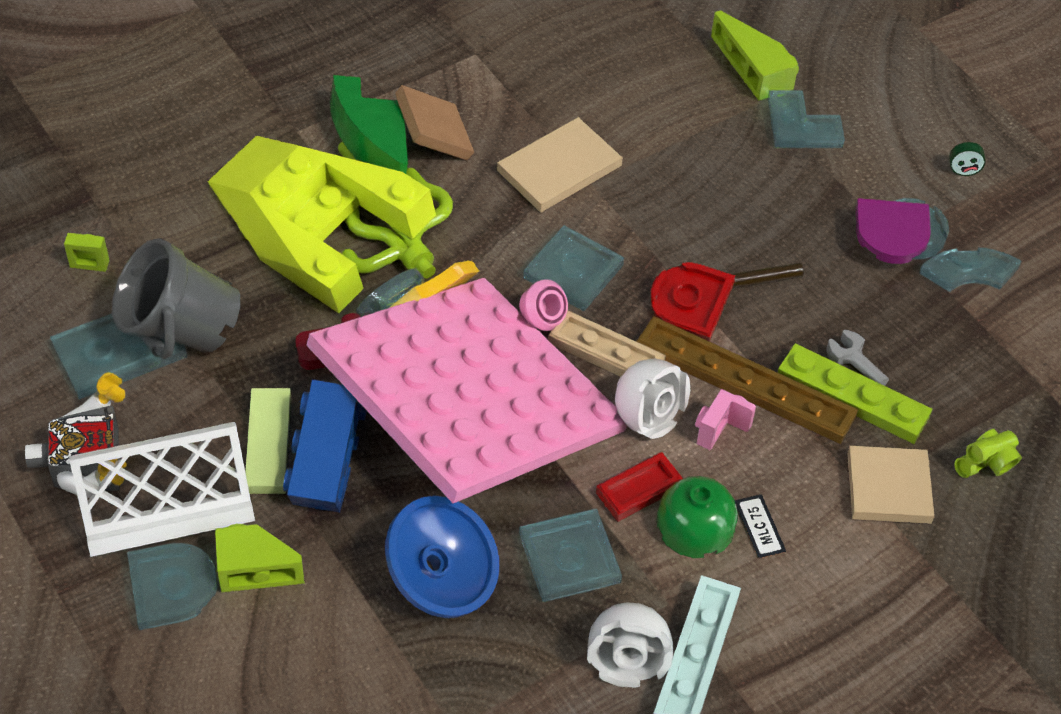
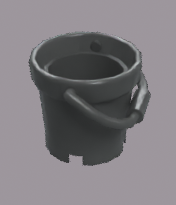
[112,238,240,359]

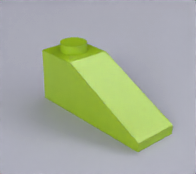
[711,10,799,101]

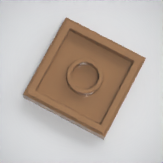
[395,85,474,160]

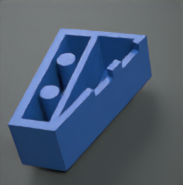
[283,380,367,512]

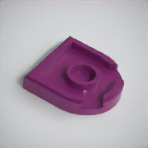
[856,198,931,264]

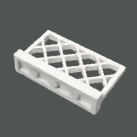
[69,422,255,557]

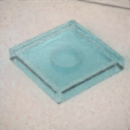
[523,225,624,311]
[519,508,622,602]

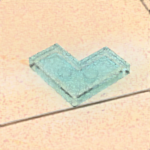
[768,90,845,148]

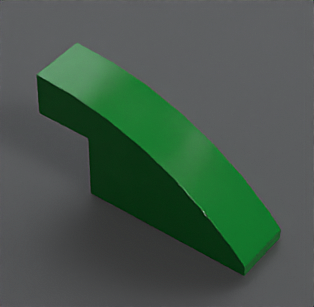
[330,75,408,174]

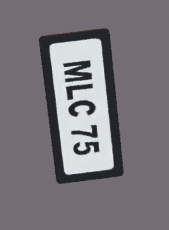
[735,494,786,558]

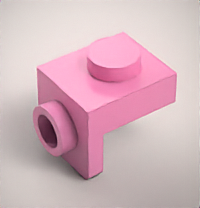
[695,389,756,450]

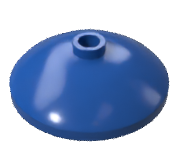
[385,496,499,618]

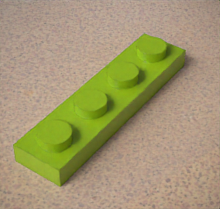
[777,343,933,444]

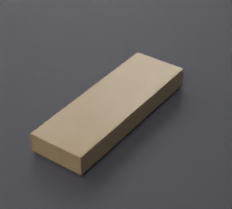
[548,310,666,377]

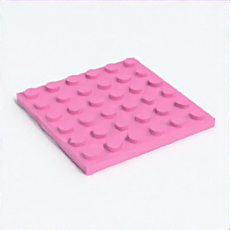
[306,278,627,504]

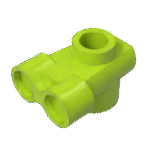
[954,429,1022,478]

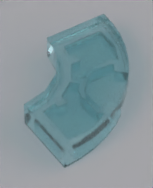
[920,247,1022,292]

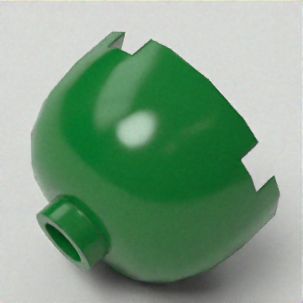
[656,476,738,558]

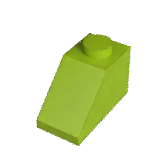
[215,524,305,593]

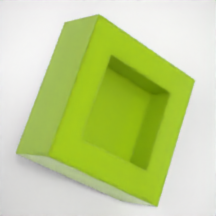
[64,233,110,272]

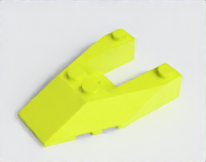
[208,136,436,313]

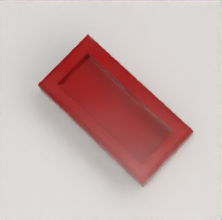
[596,452,683,522]

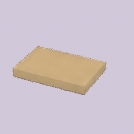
[497,117,623,212]

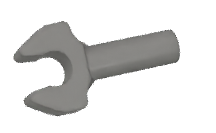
[826,330,889,386]

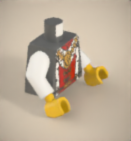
[25,372,127,498]

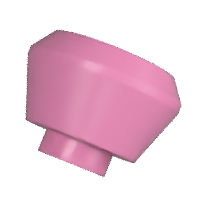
[519,280,568,331]

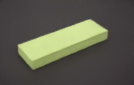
[245,388,291,494]

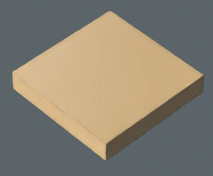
[847,446,934,524]

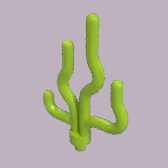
[338,141,453,278]

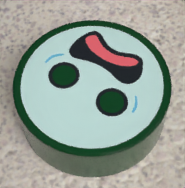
[949,142,986,176]

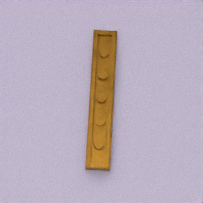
[636,316,858,444]

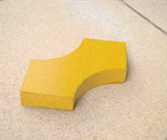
[389,261,479,308]

